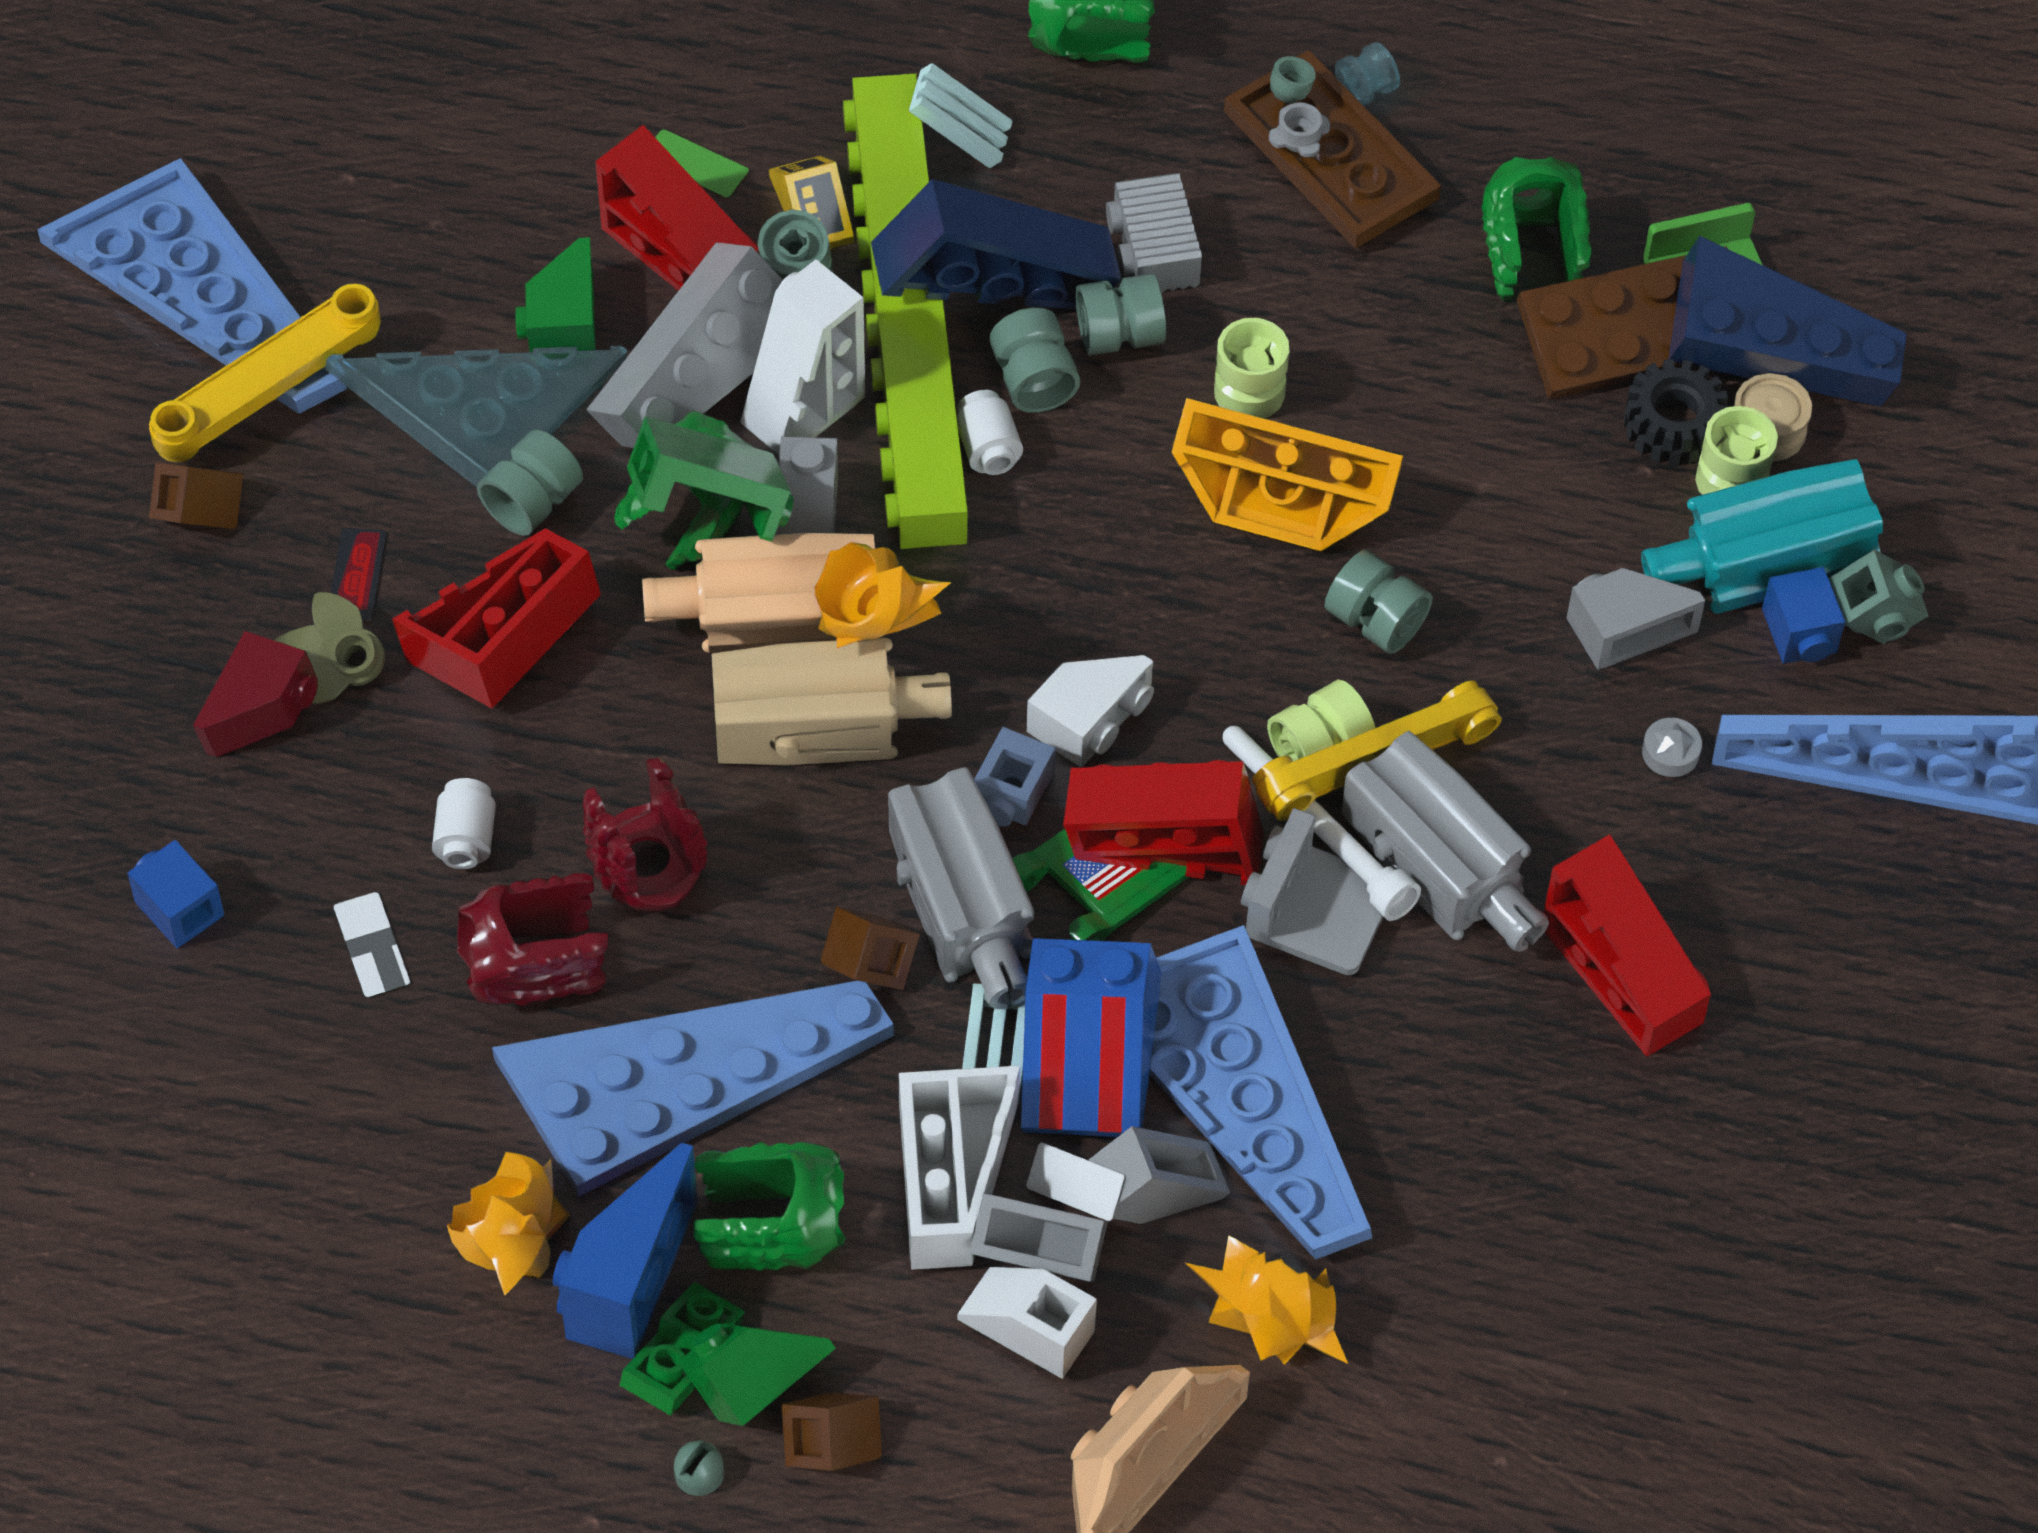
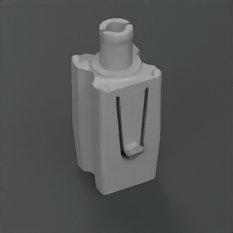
[1341,731,1549,952]
[888,767,1034,1009]

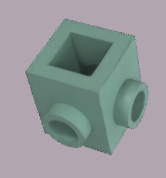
[1829,550,1929,644]

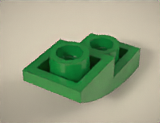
[619,1282,745,1416]

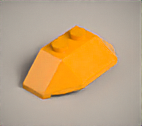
[1172,398,1404,551]

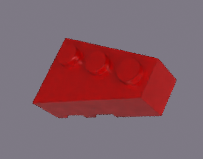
[595,125,759,291]
[392,528,601,709]
[1063,760,1264,886]
[1544,834,1711,1057]

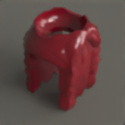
[583,758,708,911]
[457,873,608,1006]

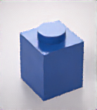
[1762,567,1845,664]
[127,840,225,949]

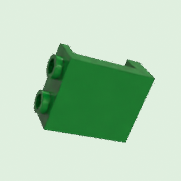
[627,416,794,542]

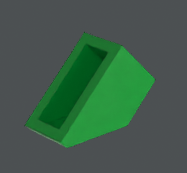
[516,237,596,361]
[678,1323,836,1426]

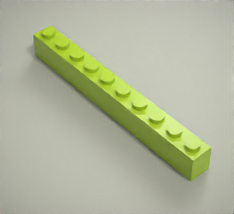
[843,73,968,549]

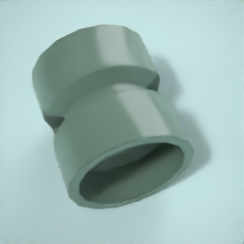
[758,209,833,280]
[1076,273,1166,356]
[990,308,1080,413]
[476,429,583,536]
[1324,550,1433,654]

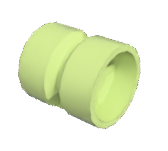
[1214,318,1289,419]
[1695,406,1778,495]
[1267,679,1375,761]

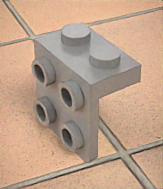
[1241,808,1383,975]

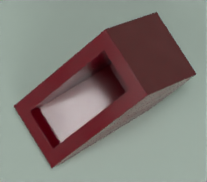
[193,631,318,757]

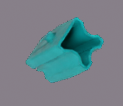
[1641,459,1883,614]

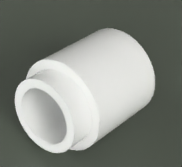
[956,390,1023,475]
[432,778,496,869]

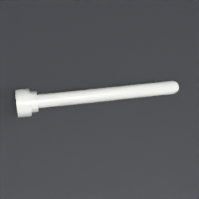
[1223,726,1421,921]

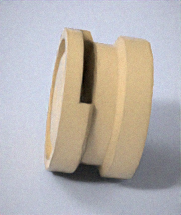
[1734,373,1812,462]

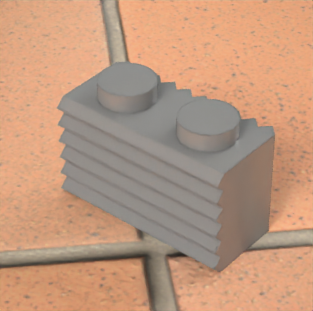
[1106,173,1202,293]

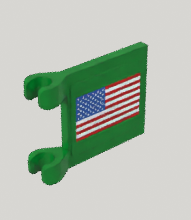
[1012,829,1189,941]

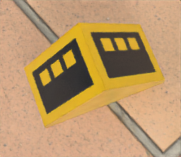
[769,156,854,249]

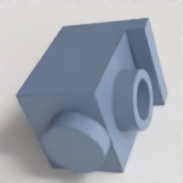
[974,727,1056,826]

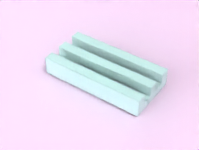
[909,63,1012,168]
[962,983,1025,1104]

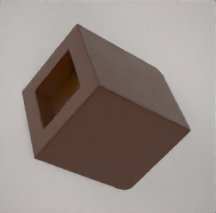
[149,462,243,529]
[821,906,920,990]
[782,1392,882,1471]

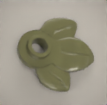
[274,592,385,704]

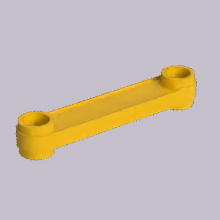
[149,283,381,462]
[1252,680,1502,821]

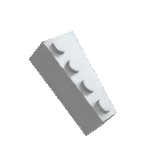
[587,242,783,448]

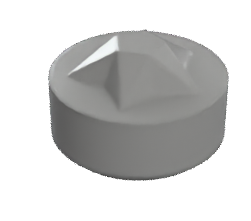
[1642,718,1702,777]

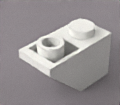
[1027,655,1154,768]
[957,1267,1097,1379]

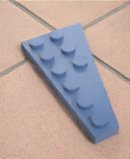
[37,158,347,414]
[1711,715,2038,825]
[1149,925,1372,1260]
[492,981,894,1197]

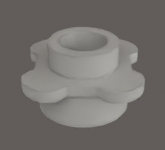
[1269,103,1330,157]

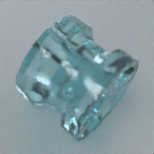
[1335,42,1400,106]

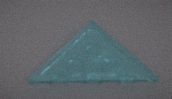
[325,345,628,487]

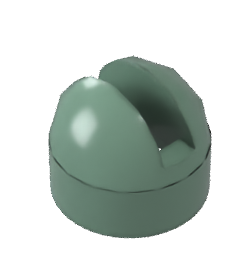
[1270,56,1316,104]
[673,1440,724,1496]

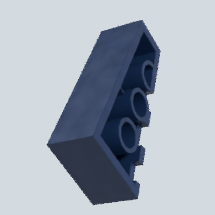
[871,179,1121,309]
[1668,236,1907,407]

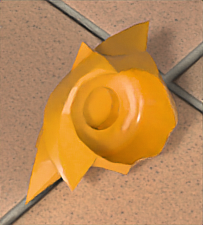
[814,542,951,649]
[447,1152,571,1295]
[1184,1235,1348,1365]

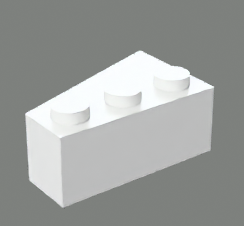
[740,259,865,456]
[899,1066,1020,1270]

